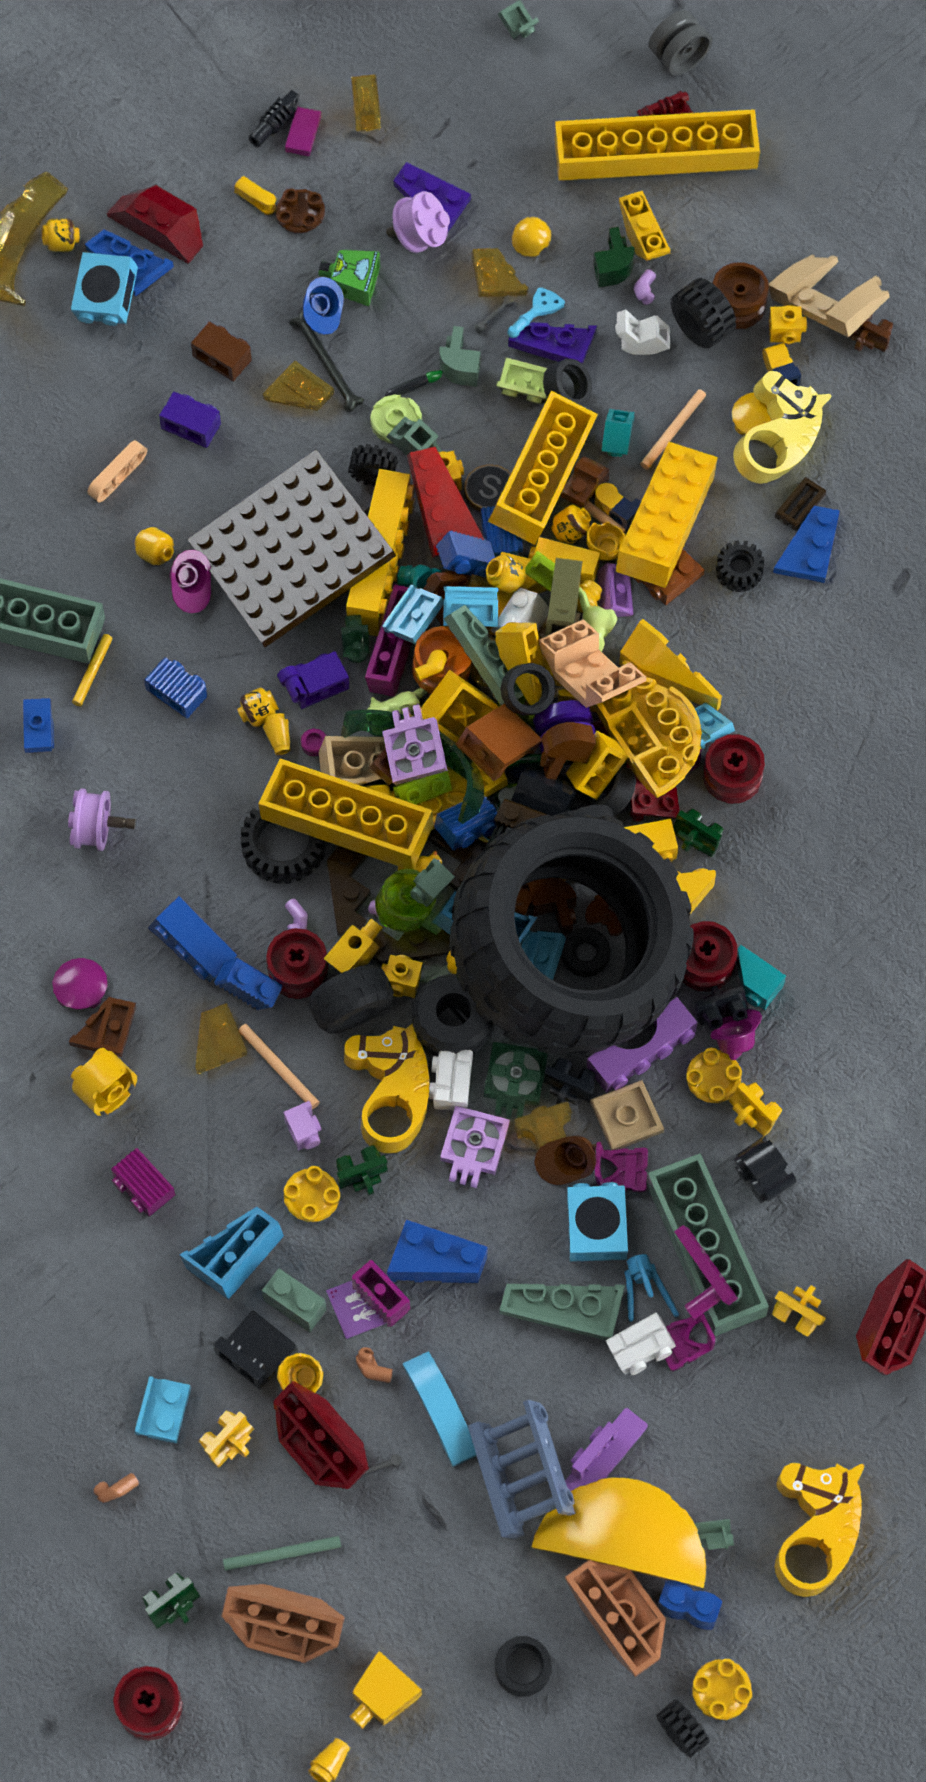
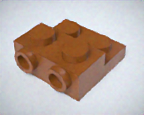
[633,549,705,605]

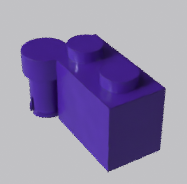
[277,651,350,710]

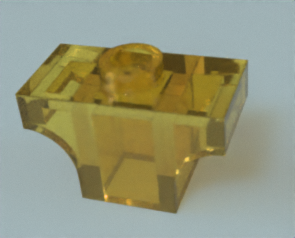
[514,1101,572,1150]

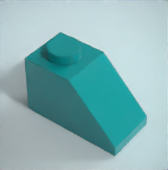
[601,409,635,457]
[736,945,786,1011]

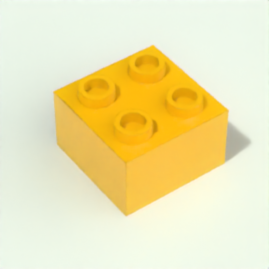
[421,670,499,743]

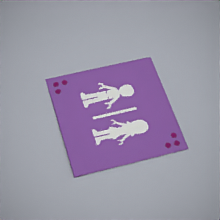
[326,1281,386,1339]

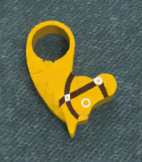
[344,1024,429,1153]
[775,1463,864,1597]

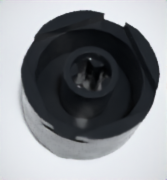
[733,1136,797,1204]

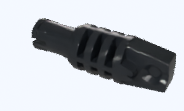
[248,90,299,148]

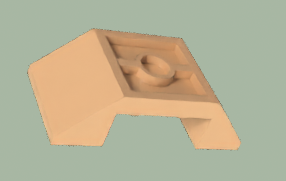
[539,619,646,708]

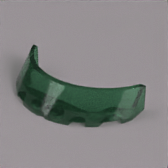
[341,710,484,824]

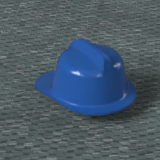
[303,277,344,335]

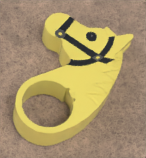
[733,371,831,483]

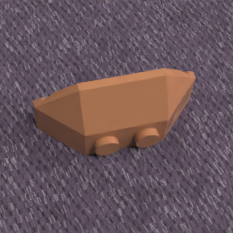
[565,1560,666,1677]
[222,1584,345,1663]

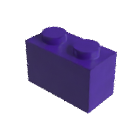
[159,391,221,448]

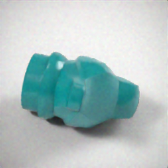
[397,564,442,589]

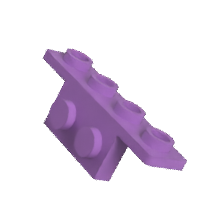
[565,1408,648,1491]

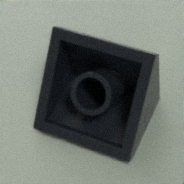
[511,763,579,816]

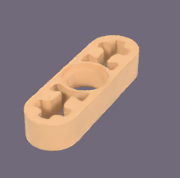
[88,440,147,502]

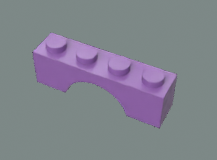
[587,997,697,1093]

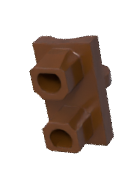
[849,314,893,352]

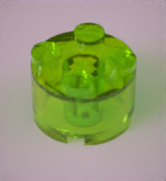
[375,869,436,932]

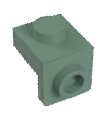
[498,0,539,40]

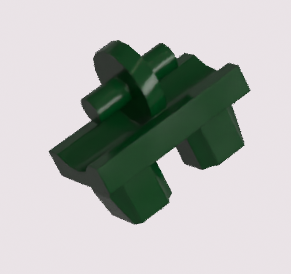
[673,808,724,857]
[336,1145,388,1196]
[142,1572,201,1629]

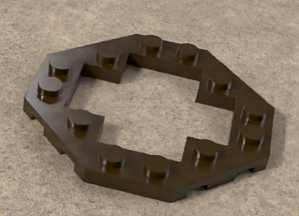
[327,828,482,966]

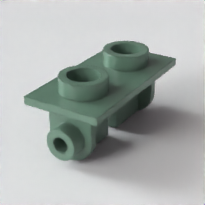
[694,1519,734,1550]

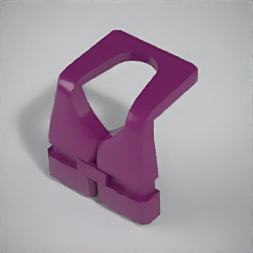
[595,1142,648,1193]
[665,1313,716,1372]

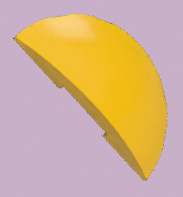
[593,677,702,798]
[531,1478,706,1588]

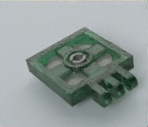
[484,1042,548,1121]

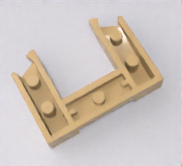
[768,255,889,337]

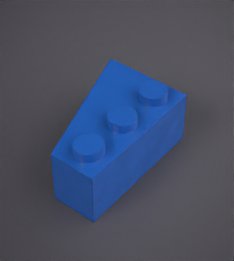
[148,896,237,982]
[387,1220,488,1283]

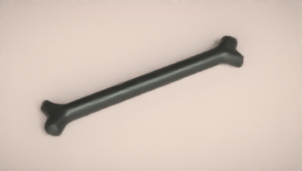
[289,311,364,412]

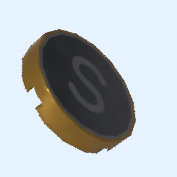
[464,464,511,512]

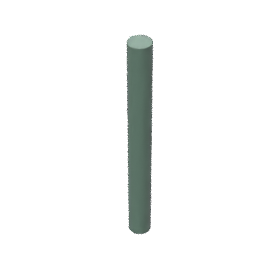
[223,1536,341,1571]

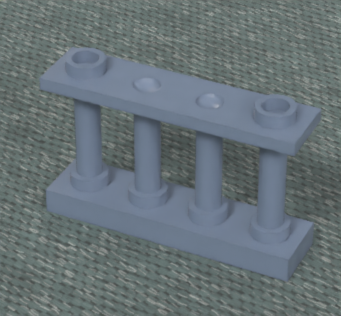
[468,1400,575,1539]

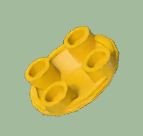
[732,393,772,435]
[686,1047,742,1103]
[284,1166,340,1222]
[692,1659,752,1720]

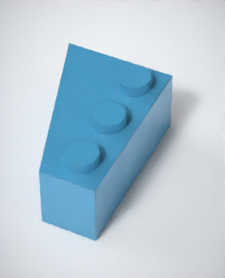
[180,1207,284,1300]

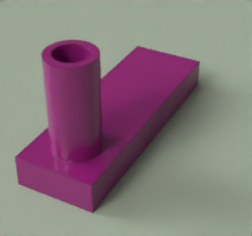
[674,1225,738,1319]

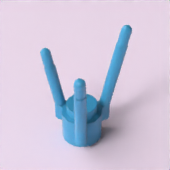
[624,1254,679,1322]

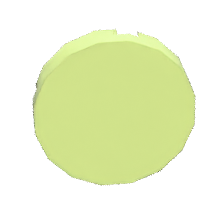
[370,395,422,443]

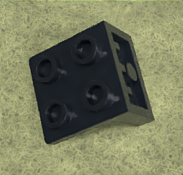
[213,1311,296,1390]

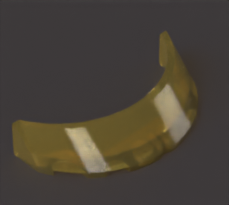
[0,172,68,306]

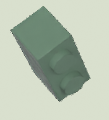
[262,1268,327,1332]

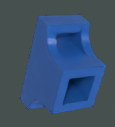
[23,698,54,753]

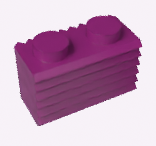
[111,1148,175,1217]
[352,1260,410,1327]

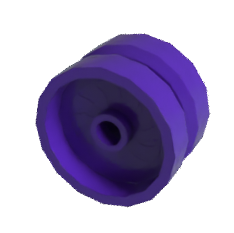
[533,700,596,754]

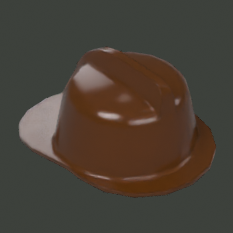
[534,1135,596,1185]

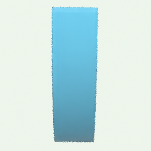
[402,1351,477,1467]

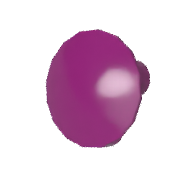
[52,958,108,1010]

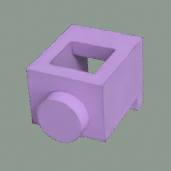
[284,1101,321,1150]

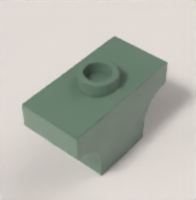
[386,417,442,456]

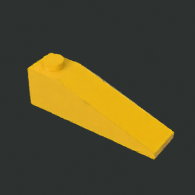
[619,619,722,711]

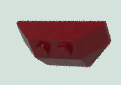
[107,185,203,264]
[856,1259,926,1375]
[273,1381,369,1489]

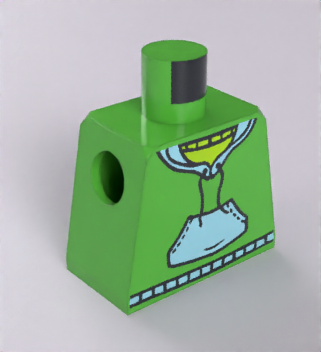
[318,250,380,306]

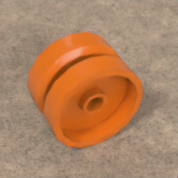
[412,626,472,694]

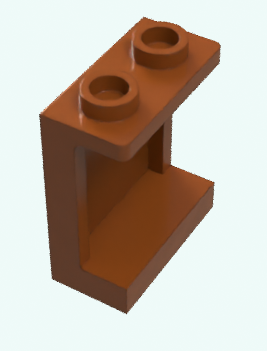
[456,703,542,781]

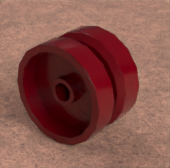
[703,734,765,804]
[682,921,737,992]
[266,928,329,999]
[113,1666,183,1741]

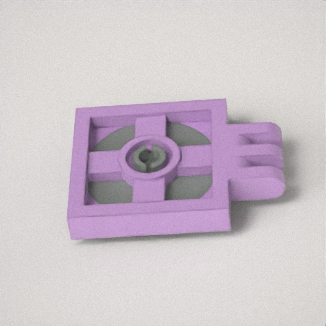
[382,704,448,785]
[440,1106,510,1188]

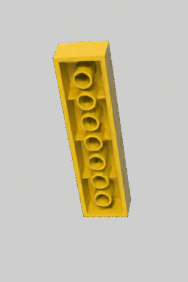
[555,109,760,181]

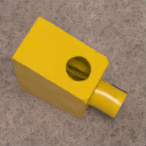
[324,918,383,973]
[349,1651,422,1729]

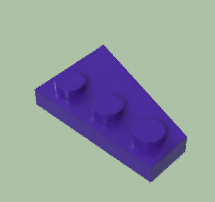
[393,162,471,233]
[508,322,597,364]

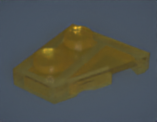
[471,248,528,297]
[263,361,334,411]
[195,1003,248,1074]

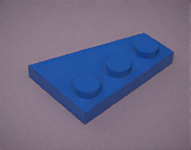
[85,230,174,297]
[773,506,840,583]

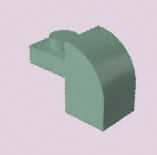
[439,326,480,387]

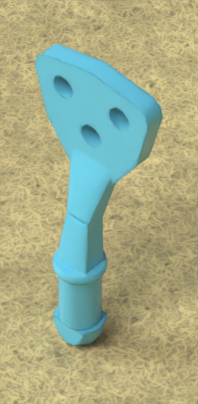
[507,288,565,338]

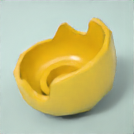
[512,217,551,257]
[587,521,626,561]
[277,1353,324,1393]

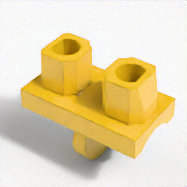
[729,1082,782,1136]
[772,1285,826,1337]
[199,1411,254,1468]

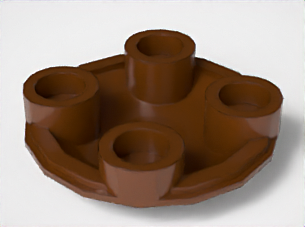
[276,188,325,233]

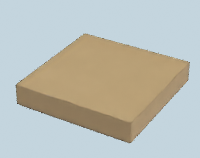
[590,1080,664,1150]

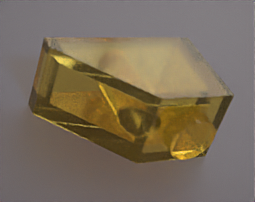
[351,74,381,131]

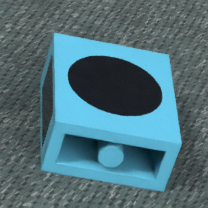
[71,252,138,326]
[567,1182,628,1261]

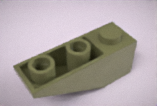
[545,558,583,637]

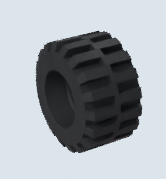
[670,278,736,349]

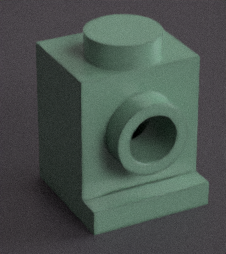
[410,858,455,907]

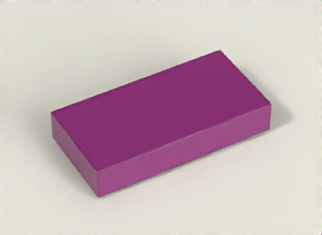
[285,107,322,156]

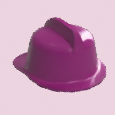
[169,549,211,614]
[710,1009,762,1060]

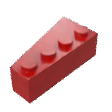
[407,447,484,558]

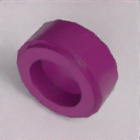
[301,728,326,757]

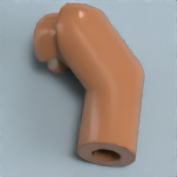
[356,1347,393,1383]
[94,1473,139,1503]

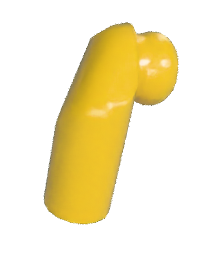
[414,650,447,681]

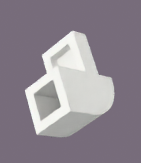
[615,309,670,355]

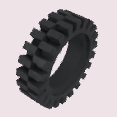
[240,808,326,884]

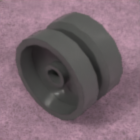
[649,10,713,75]

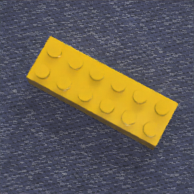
[488,391,598,545]
[615,442,718,588]
[346,469,415,636]
[258,758,434,871]

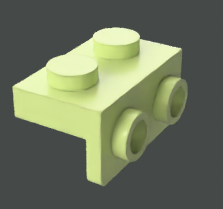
[497,358,547,404]

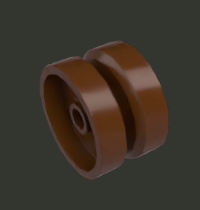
[713,262,769,329]

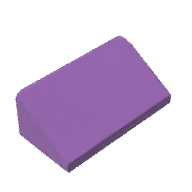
[597,563,633,617]

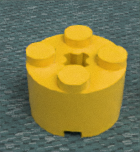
[71,1048,137,1116]

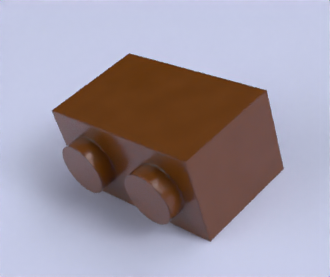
[191,321,252,382]

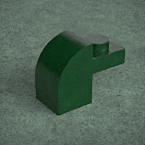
[593,227,634,288]

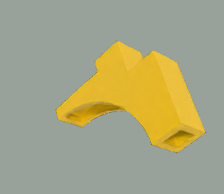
[490,537,600,635]

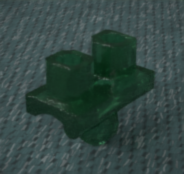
[341,615,370,663]

